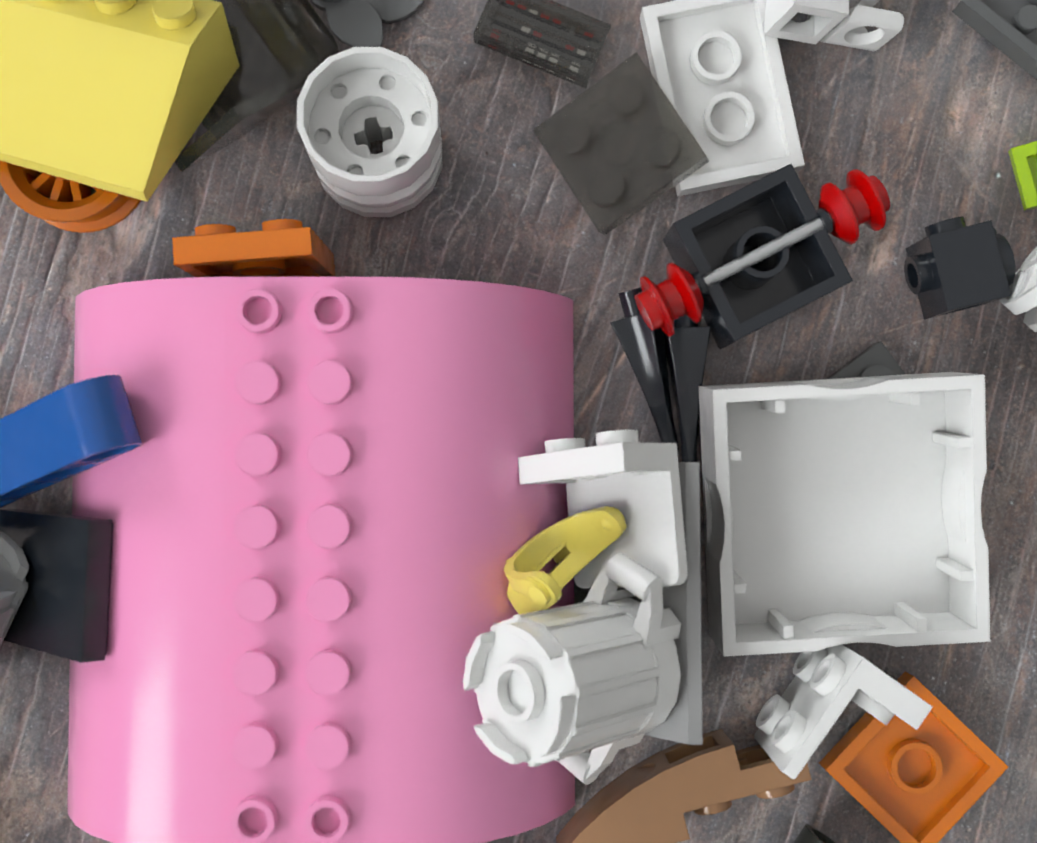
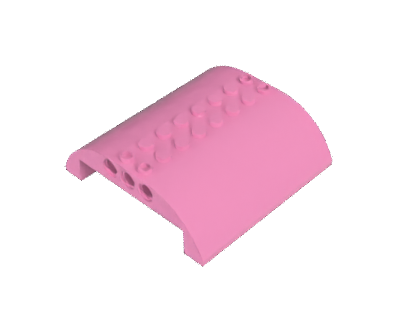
[67,277,575,843]

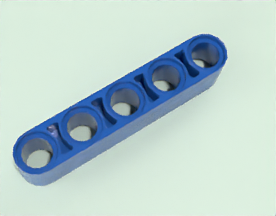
[0,375,142,508]

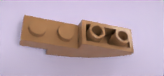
[556,728,812,843]

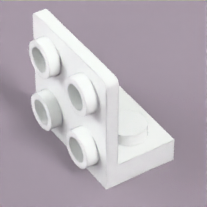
[754,644,933,779]

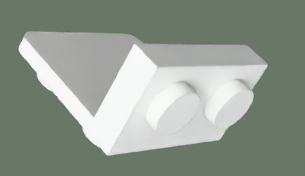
[518,430,688,588]

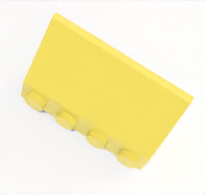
[0,0,240,202]

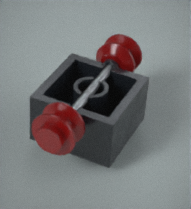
[634,164,890,350]

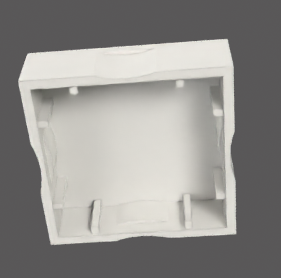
[698,372,990,657]

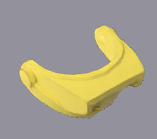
[504,506,626,614]

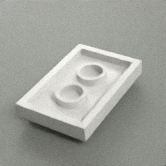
[640,0,805,197]

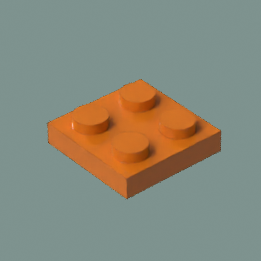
[172,219,335,277]
[819,671,1008,843]

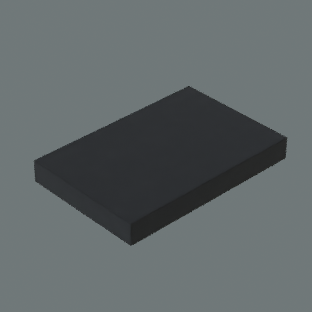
[0,509,113,663]

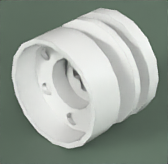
[297,47,442,217]

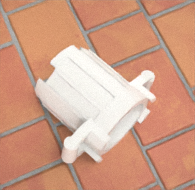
[463,553,681,785]

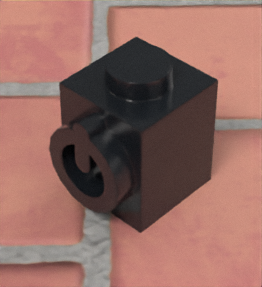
[904,216,1016,320]

